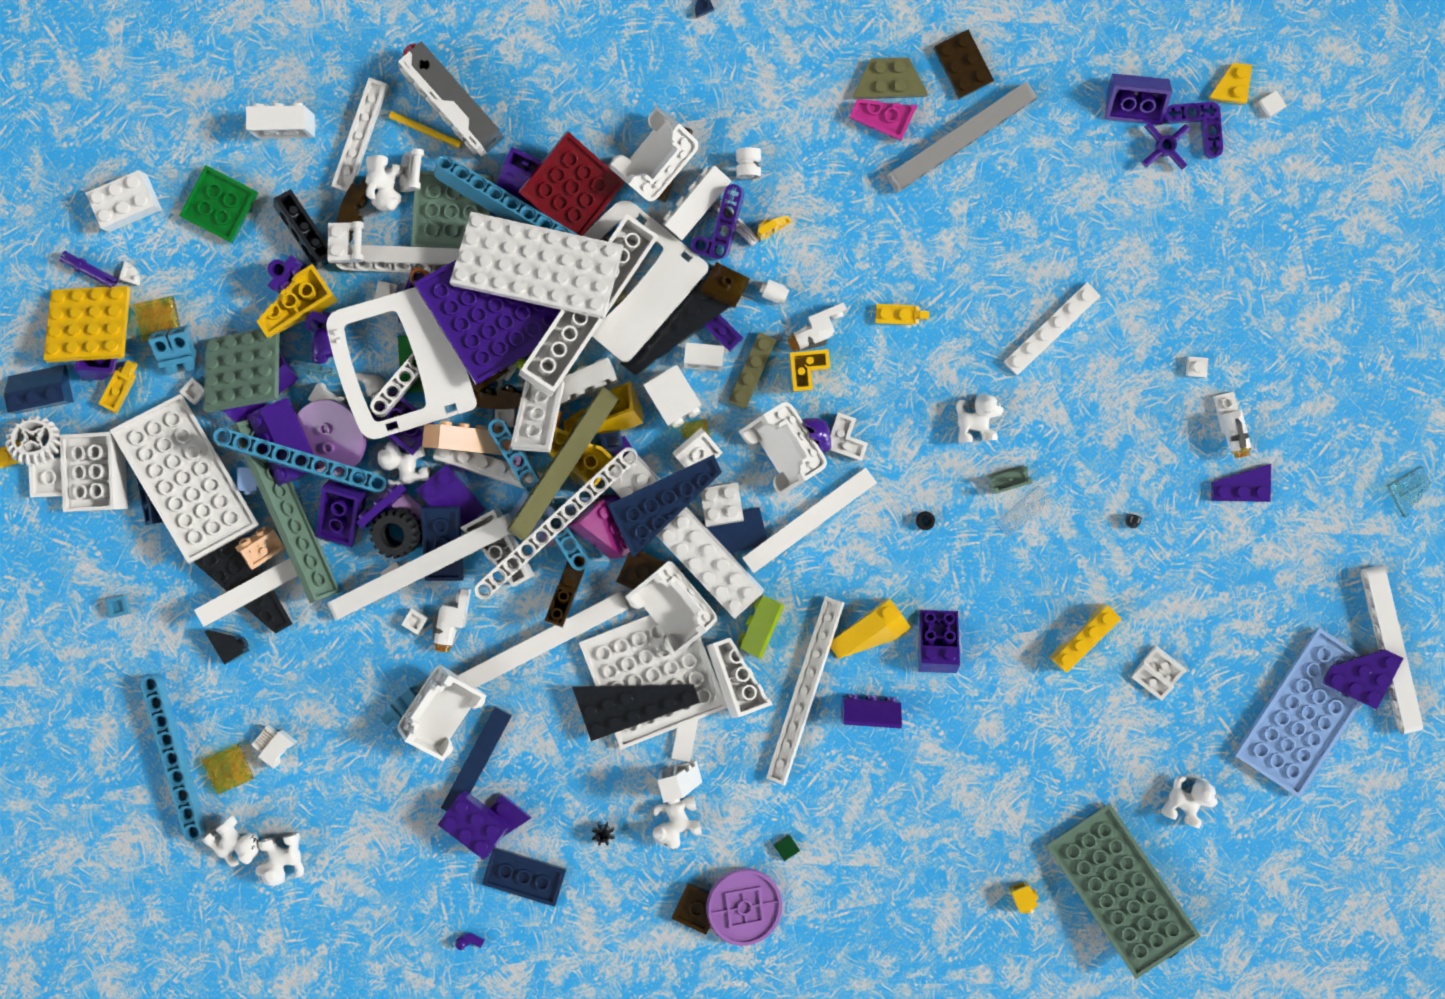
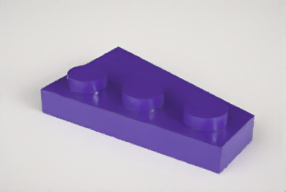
[357,484,407,531]
[490,794,532,837]

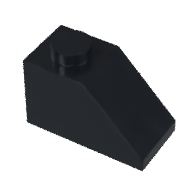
[205,628,250,665]

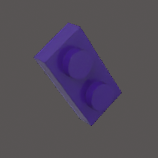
[704,315,744,352]

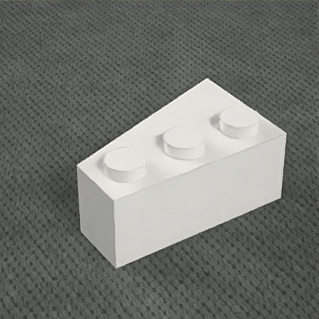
[658,760,702,804]

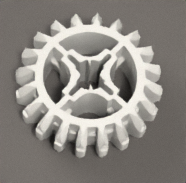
[5,416,61,467]

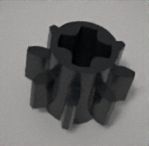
[592,821,615,846]

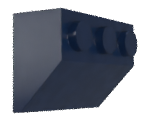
[4,365,74,414]

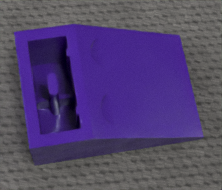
[497,147,542,206]
[918,610,960,673]

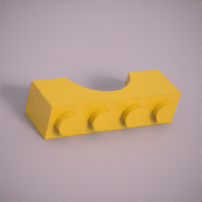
[1049,603,1121,673]

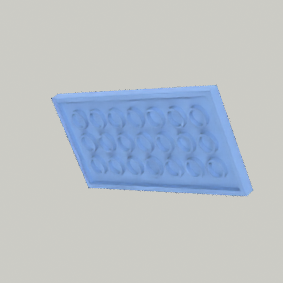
[1233,627,1362,798]

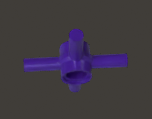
[1141,122,1190,170]

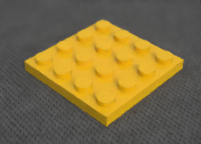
[43,286,130,362]

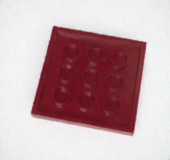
[518,131,625,236]

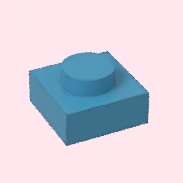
[105,595,131,618]

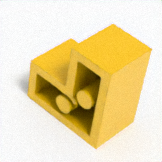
[789,349,830,393]

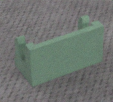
[987,465,1033,494]

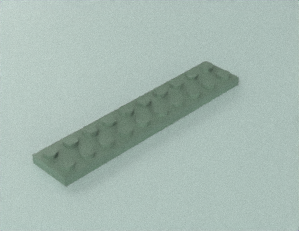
[231,420,341,603]

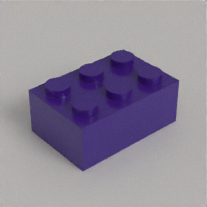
[438,790,511,860]

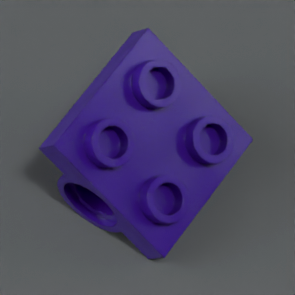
[267,255,307,293]

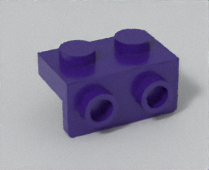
[305,311,331,333]

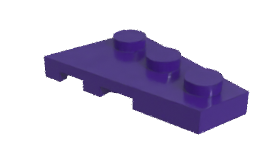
[1211,464,1271,502]

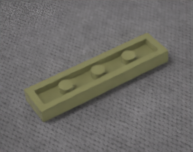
[728,332,777,410]

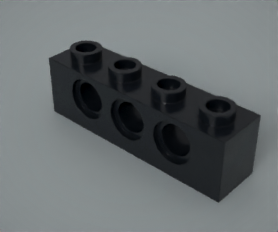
[273,189,329,270]

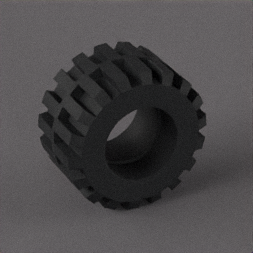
[369,507,422,559]

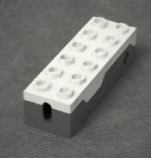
[398,41,504,158]

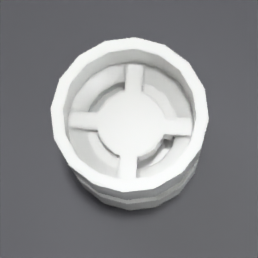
[736,147,761,180]

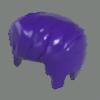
[311,328,333,364]
[801,418,831,452]

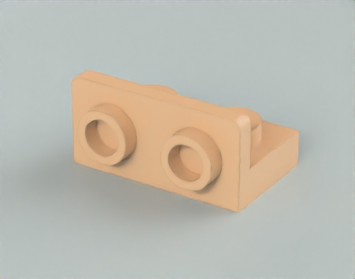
[235,526,285,570]

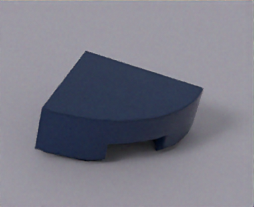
[695,0,714,18]

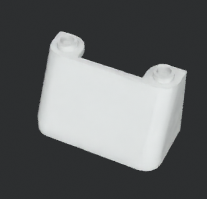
[607,106,698,201]
[739,402,827,496]
[625,561,717,657]
[398,665,486,761]

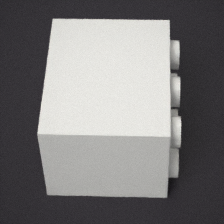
[644,365,702,429]

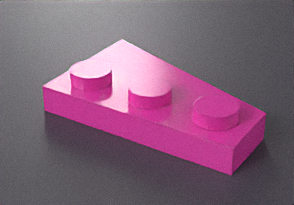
[849,99,917,142]

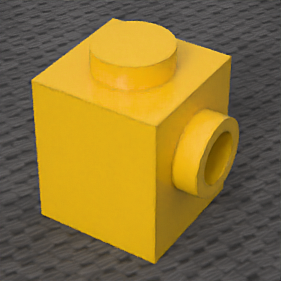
[1009,881,1039,914]

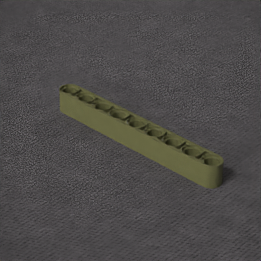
[507,386,619,541]

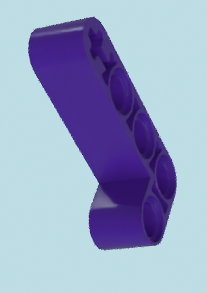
[691,184,745,259]

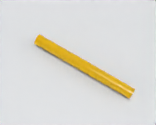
[389,111,462,149]

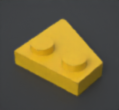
[1208,62,1252,105]
[757,215,792,241]

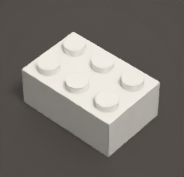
[246,103,315,139]
[86,170,162,232]

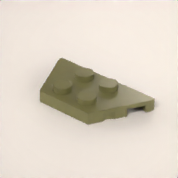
[853,57,928,99]

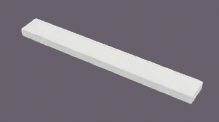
[742,467,877,573]

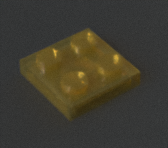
[134,296,180,342]
[202,744,254,795]

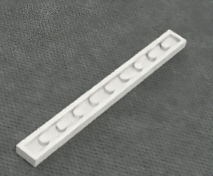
[766,596,845,785]

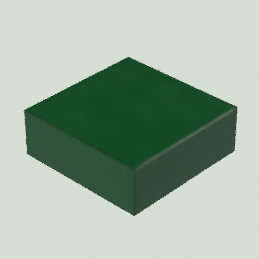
[774,834,800,862]

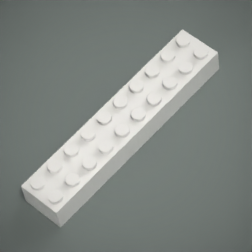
[518,214,659,397]
[609,451,764,619]

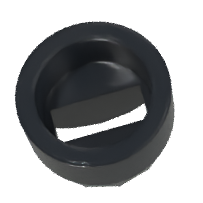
[1125,513,1142,528]

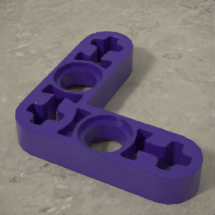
[1164,102,1223,159]

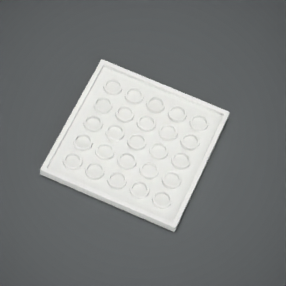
[579,615,727,750]

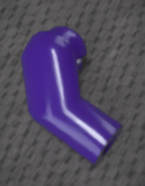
[455,932,485,950]

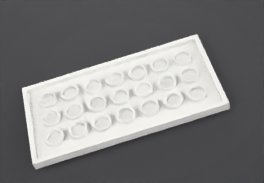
[450,212,623,319]
[110,394,259,564]

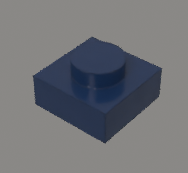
[600,429,624,452]

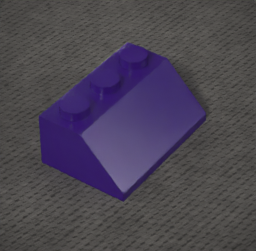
[1105,73,1172,125]
[840,693,902,729]

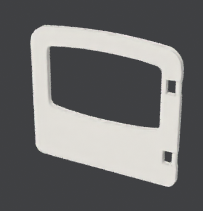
[583,201,708,362]
[326,287,477,439]

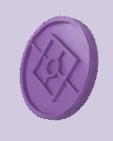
[297,399,366,475]
[706,868,782,946]

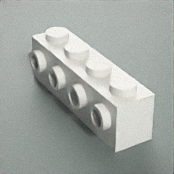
[662,165,731,240]

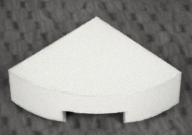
[119,261,140,285]

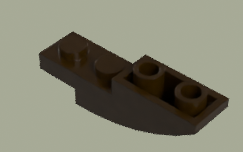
[336,176,377,243]
[472,384,523,409]
[544,556,585,628]

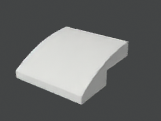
[1131,645,1187,701]

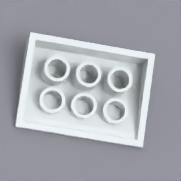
[60,432,128,512]

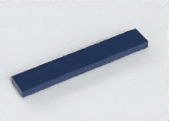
[441,706,512,811]

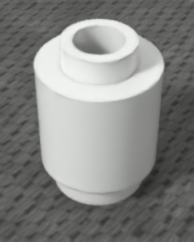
[759,279,789,304]

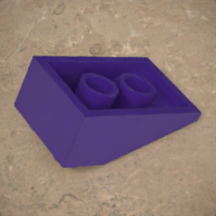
[371,389,435,456]
[416,465,486,530]
[316,480,367,547]

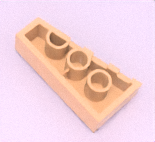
[422,421,511,455]

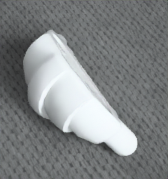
[356,373,389,413]

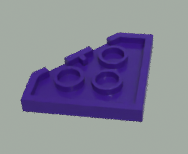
[1322,649,1404,710]

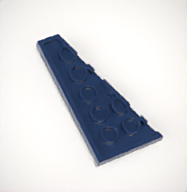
[608,454,722,558]

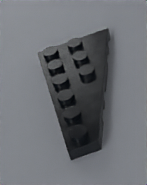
[620,280,731,376]
[194,536,293,634]
[572,684,700,741]

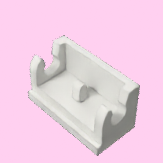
[684,342,724,372]

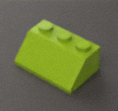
[738,594,785,659]

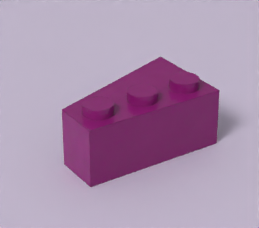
[567,500,629,559]

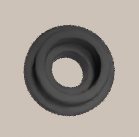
[916,511,935,530]

